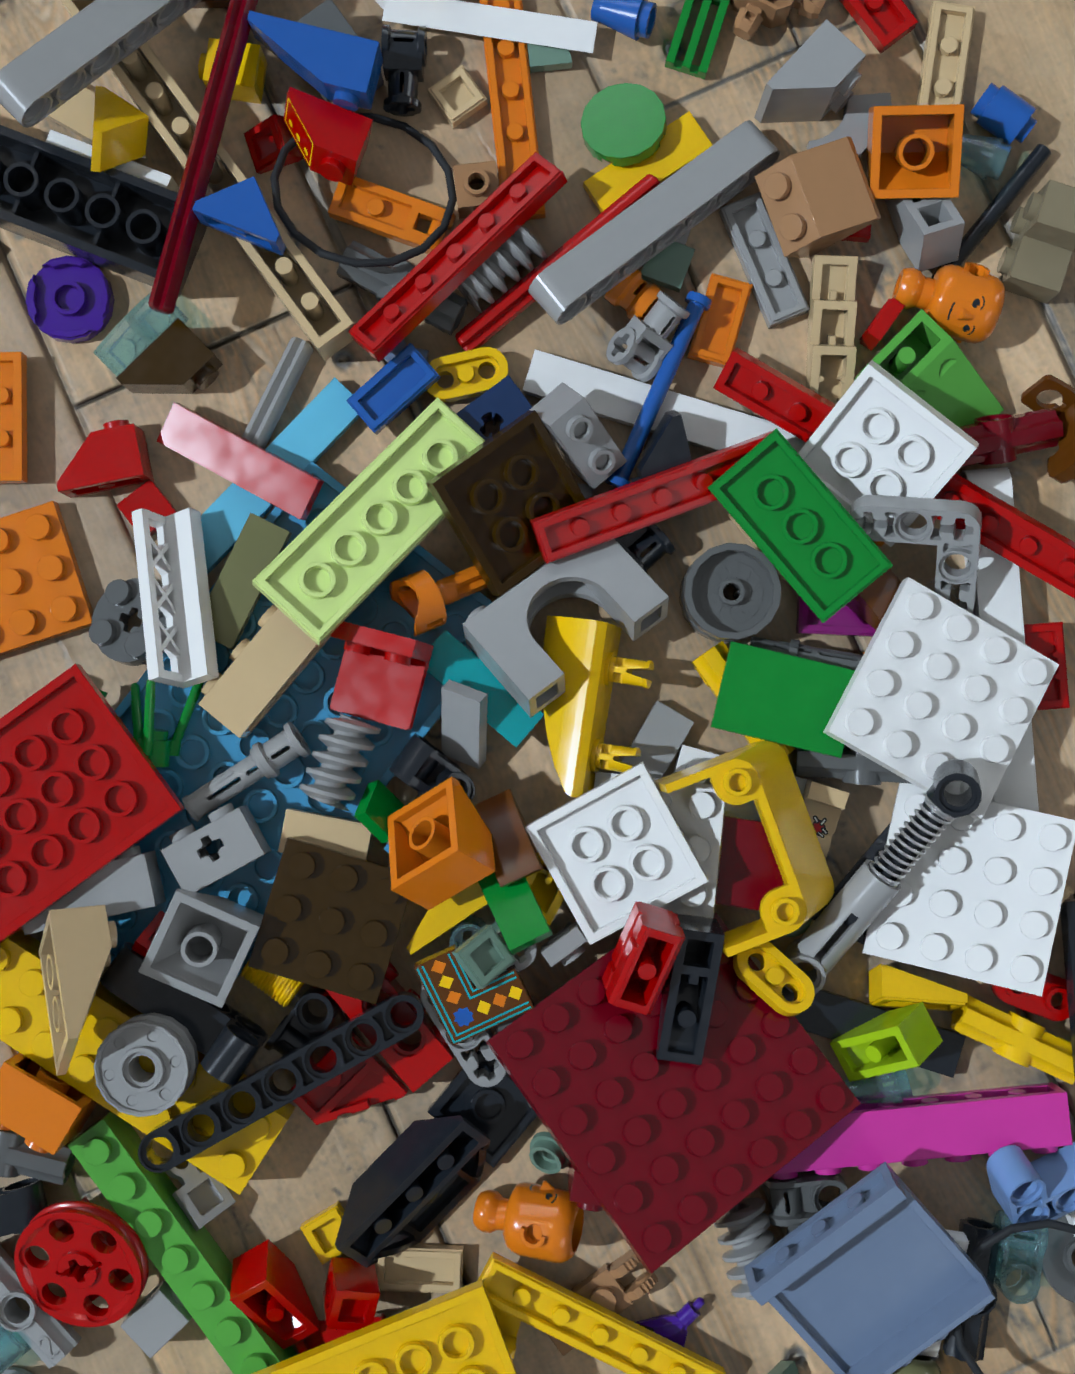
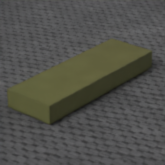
[210,513,292,650]

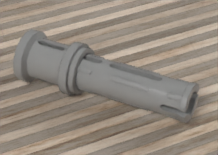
[182,722,311,821]

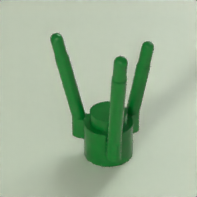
[130,680,204,767]

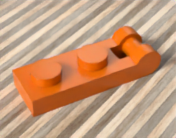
[328,177,456,254]

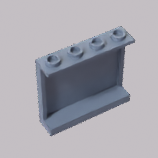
[744,1162,995,1374]

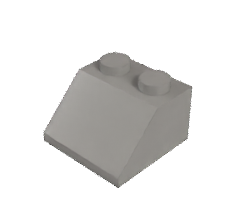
[754,19,866,123]

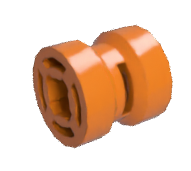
[604,269,664,320]

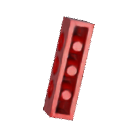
[326,962,454,1093]

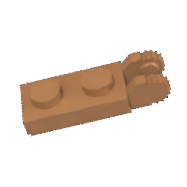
[547,1250,658,1356]

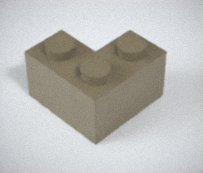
[997,180,1075,304]

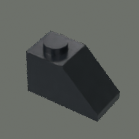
[631,410,692,483]

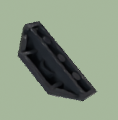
[335,1115,491,1268]

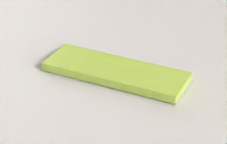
[252,397,485,646]

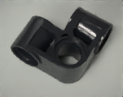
[389,733,475,802]

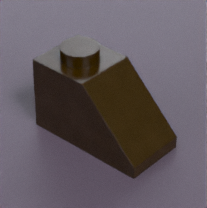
[116,318,223,394]

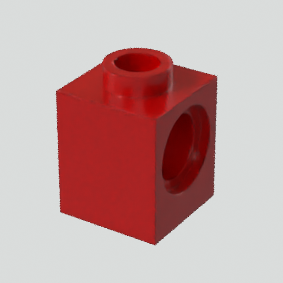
[323,1257,380,1330]

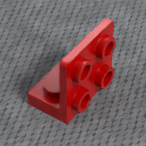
[330,621,434,730]

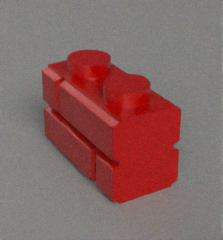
[602,901,686,1015]

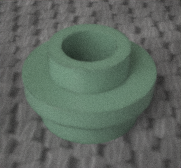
[529,1132,570,1174]

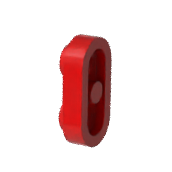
[990,972,1069,1021]

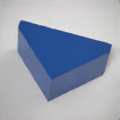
[192,176,286,256]

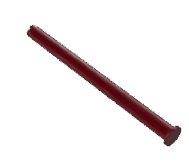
[148,0,258,314]

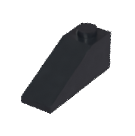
[656,913,725,1065]

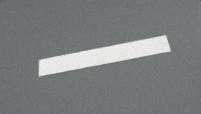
[382,0,598,53]

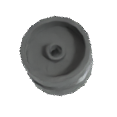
[679,543,781,643]

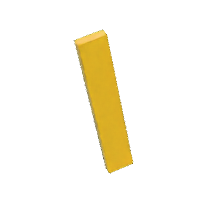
[477,1252,726,1374]

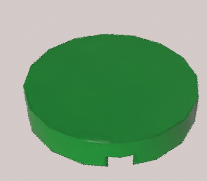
[581,83,667,167]

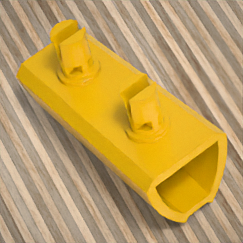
[543,615,654,798]

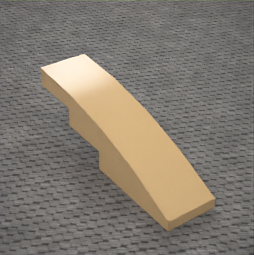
[806,255,858,404]

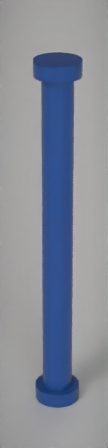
[605,291,712,488]

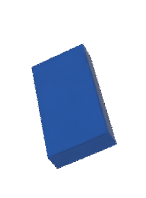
[346,343,441,435]

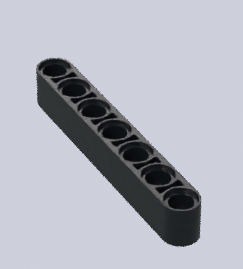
[138,991,424,1173]

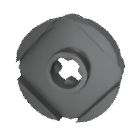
[89,578,167,666]

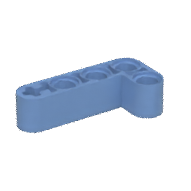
[986,1142,1075,1232]

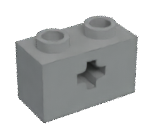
[530,382,627,489]
[160,803,272,892]

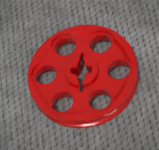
[14,1201,149,1327]

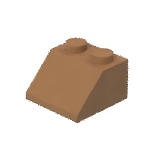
[754,136,881,258]

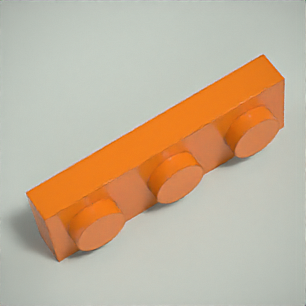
[0,352,27,484]

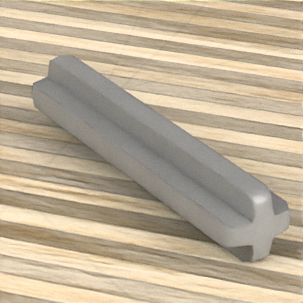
[242,337,313,449]

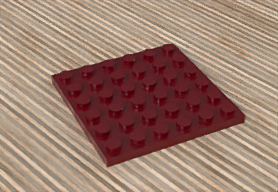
[486,911,861,1273]

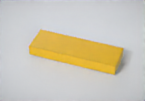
[583,111,712,213]

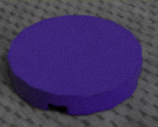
[25,255,115,344]

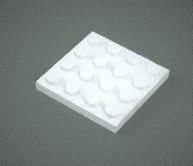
[823,577,1059,819]
[862,783,1075,997]

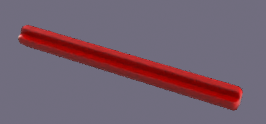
[455,174,661,351]

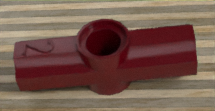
[959,409,1063,467]

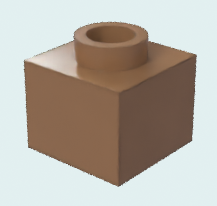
[453,160,499,219]

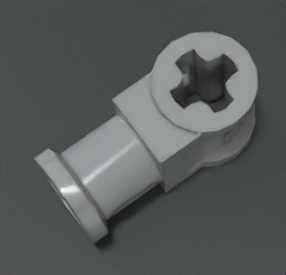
[606,290,690,382]

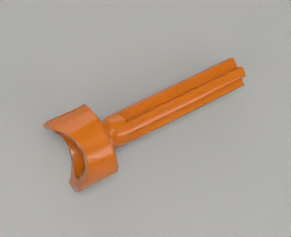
[389,565,488,636]

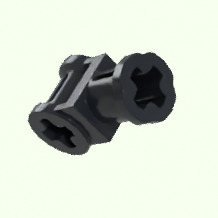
[381,24,427,117]

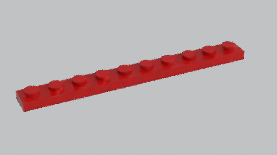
[713,347,1075,599]

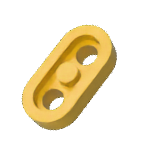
[427,347,508,403]
[733,942,815,1016]

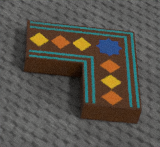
[414,944,534,1046]

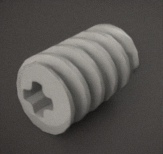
[458,225,547,313]
[299,713,381,811]
[713,1198,775,1300]

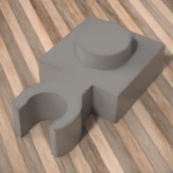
[541,921,587,967]
[166,1161,236,1231]

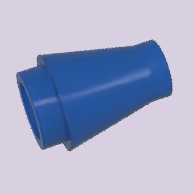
[591,0,657,41]

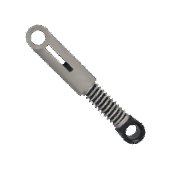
[784,759,982,994]

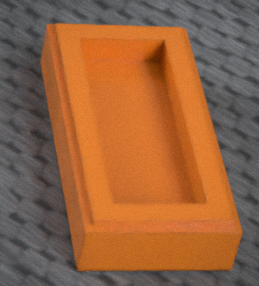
[687,273,753,368]

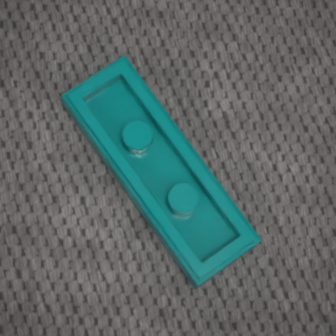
[427,630,544,748]

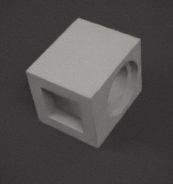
[120,1279,192,1359]

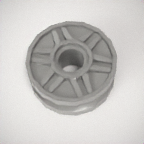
[94,1012,199,1117]

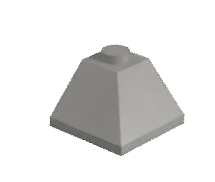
[138,889,263,1008]

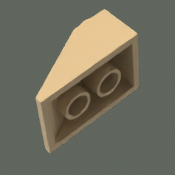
[39,905,117,1076]

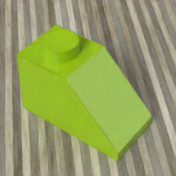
[830,1002,943,1082]

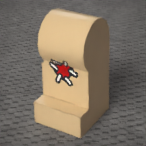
[802,780,849,859]

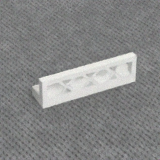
[132,508,219,688]

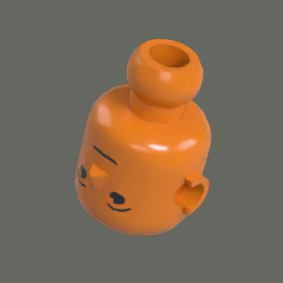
[892,262,1005,344]
[473,1180,584,1263]

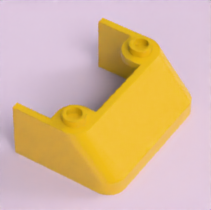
[654,741,834,957]

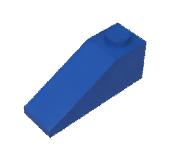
[247,10,383,111]

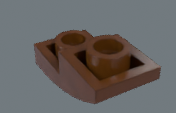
[474,789,544,888]

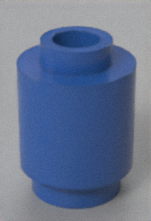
[970,82,1037,146]

